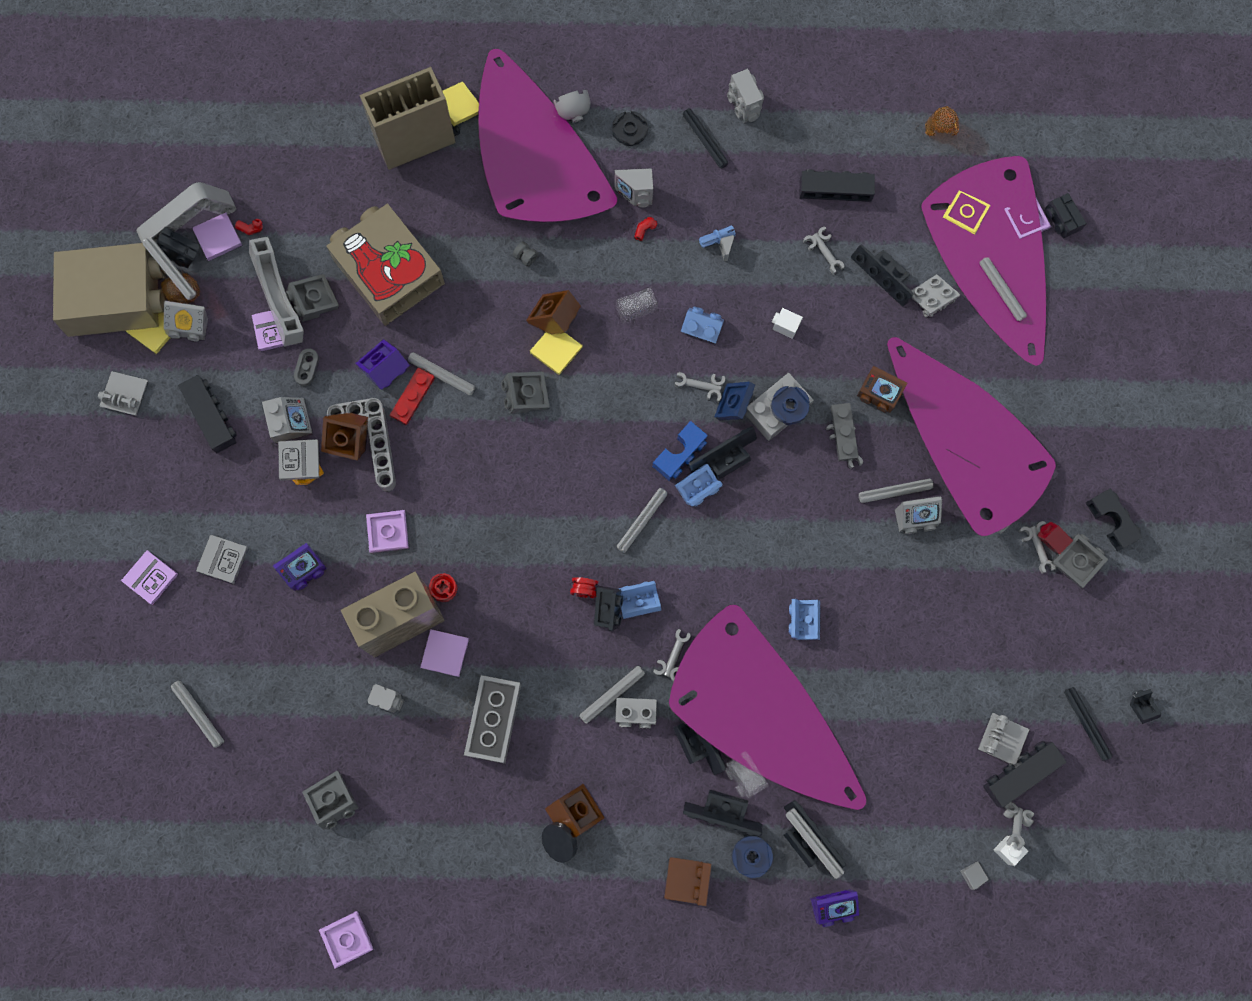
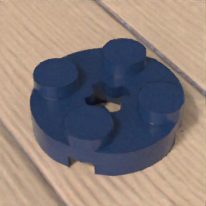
[770,386,810,425]
[732,836,773,878]

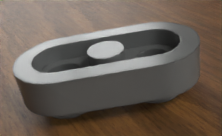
[294,349,319,386]

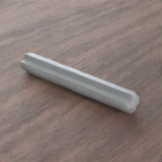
[143,237,196,300]
[979,258,1027,321]
[408,352,475,395]
[859,479,933,503]
[617,488,667,553]
[579,666,645,723]
[171,681,224,748]
[786,808,844,879]

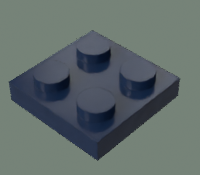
[714,382,755,420]

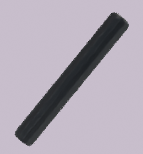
[683,108,728,169]
[1064,687,1113,761]

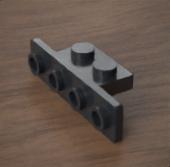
[851,244,914,306]
[688,426,757,480]
[673,697,726,775]
[683,790,762,836]
[784,800,846,868]

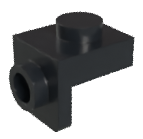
[1130,689,1161,724]

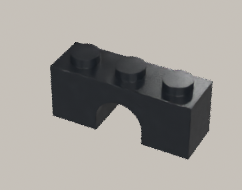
[1086,488,1142,551]

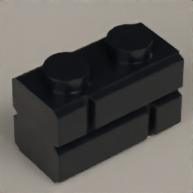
[1046,193,1087,238]
[156,227,200,269]

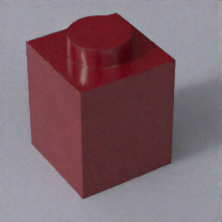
[1037,522,1073,555]

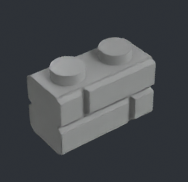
[368,684,404,713]

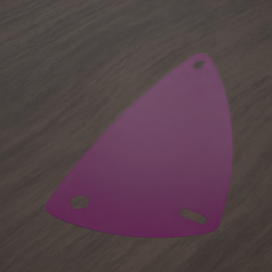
[479,49,617,222]
[922,156,1046,366]
[887,337,1056,536]
[669,605,866,810]

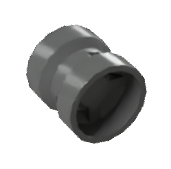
[513,241,538,267]

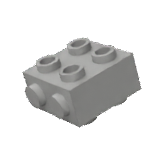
[727,69,764,123]

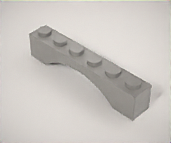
[249,237,304,346]

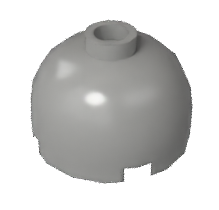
[554,90,590,123]

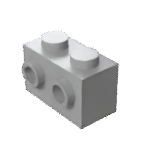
[615,698,656,728]

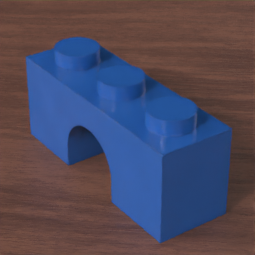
[652,421,708,481]

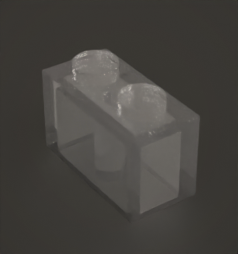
[616,287,658,324]
[725,751,769,799]

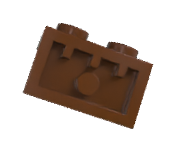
[664,857,711,906]

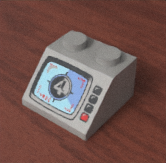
[615,169,653,207]
[262,397,313,443]
[895,496,942,534]

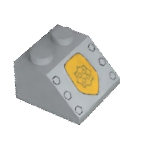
[164,301,208,341]

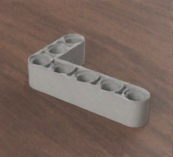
[136,182,236,243]
[327,398,396,492]

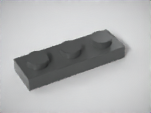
[830,403,859,461]

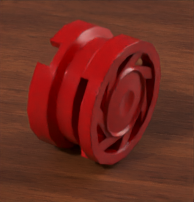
[429,573,457,602]
[570,577,599,598]

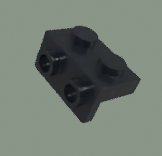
[594,586,623,631]

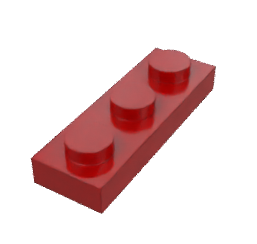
[390,368,435,425]

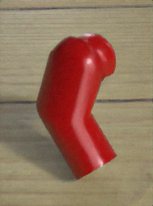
[634,217,657,241]
[235,219,263,235]

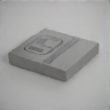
[278,440,319,480]
[196,535,248,584]

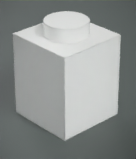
[772,308,803,339]
[994,836,1028,866]

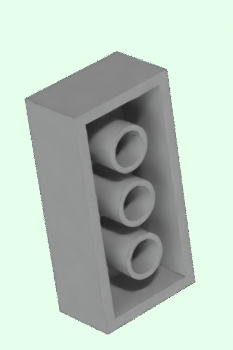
[464,675,521,763]

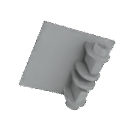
[911,275,960,318]
[98,371,148,415]
[978,713,1029,765]

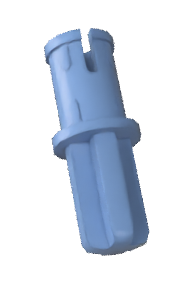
[699,225,736,248]

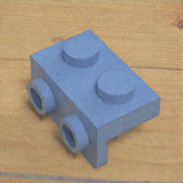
[681,307,724,343]
[675,464,723,506]
[619,581,661,619]
[789,599,820,640]

